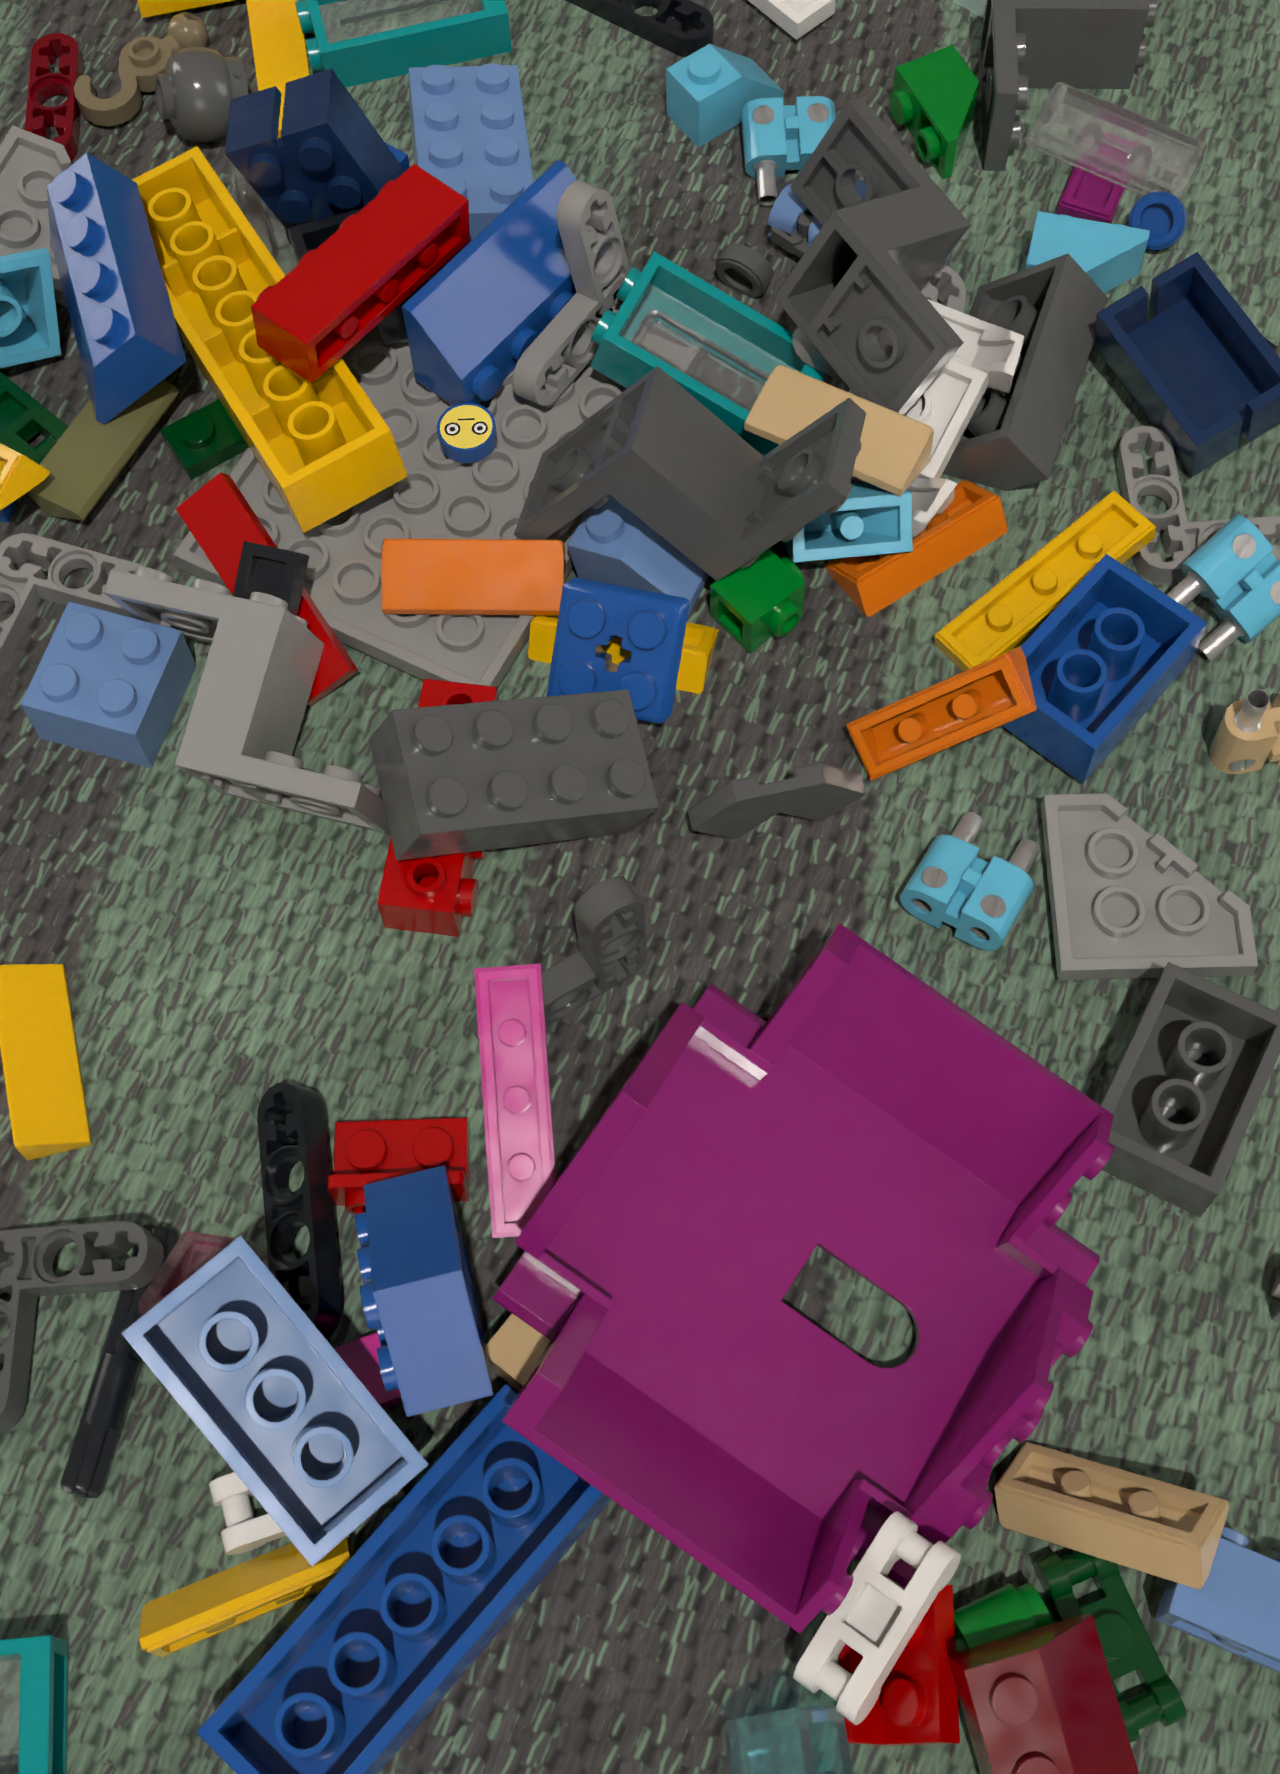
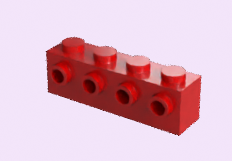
[251,164,470,384]
[377,678,499,937]

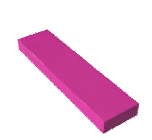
[474,963,557,1238]

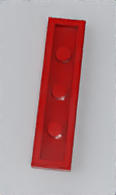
[175,472,359,706]

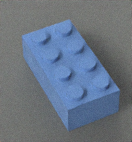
[409,63,534,268]
[121,1235,429,1567]

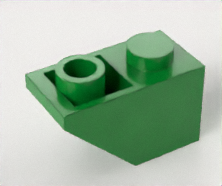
[889,45,979,179]

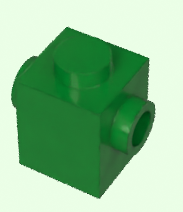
[710,548,805,654]

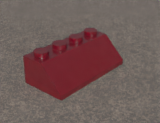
[947,1613,1139,1774]

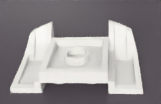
[849,299,1024,537]

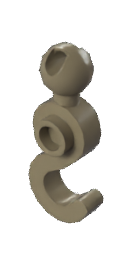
[74,12,208,127]

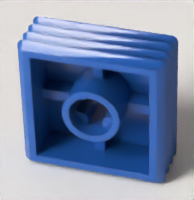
[546,578,690,724]

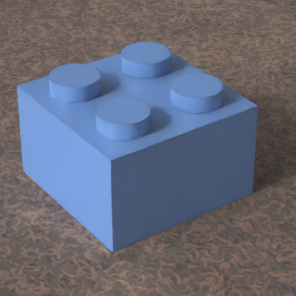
[20,601,196,768]

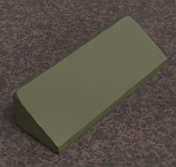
[27,380,180,520]

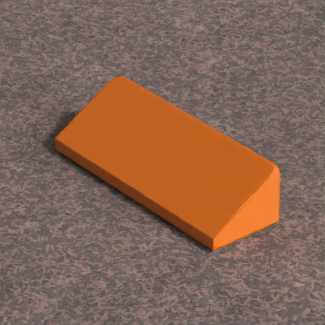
[825,479,1008,618]
[382,538,566,616]
[846,646,1037,781]

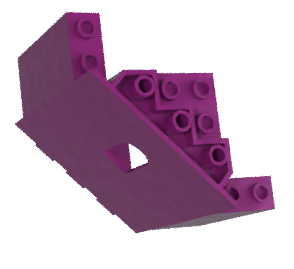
[492,923,1114,1634]

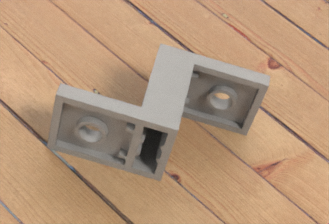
[103,566,391,835]

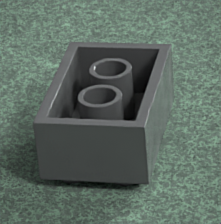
[1100,962,1280,1217]

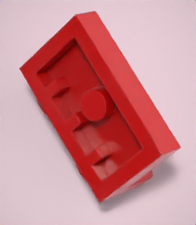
[327,1118,470,1214]
[839,1585,960,1746]

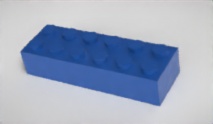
[196,1384,612,1774]

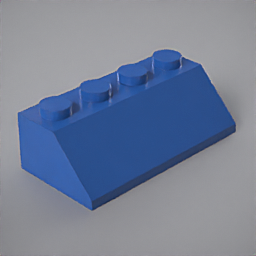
[47,152,187,424]
[402,160,598,406]

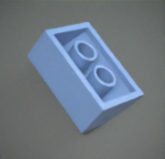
[567,496,709,616]

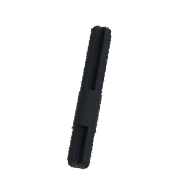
[60,1225,179,1499]

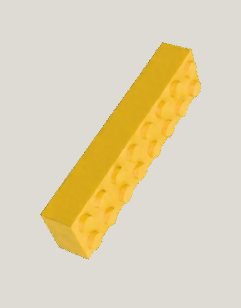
[132,146,408,533]

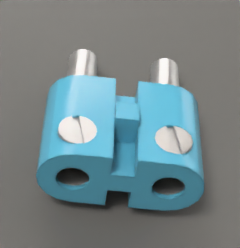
[741,96,836,206]
[1167,514,1280,663]
[900,812,1040,951]

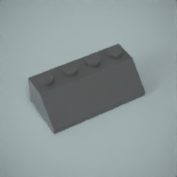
[942,254,1108,491]

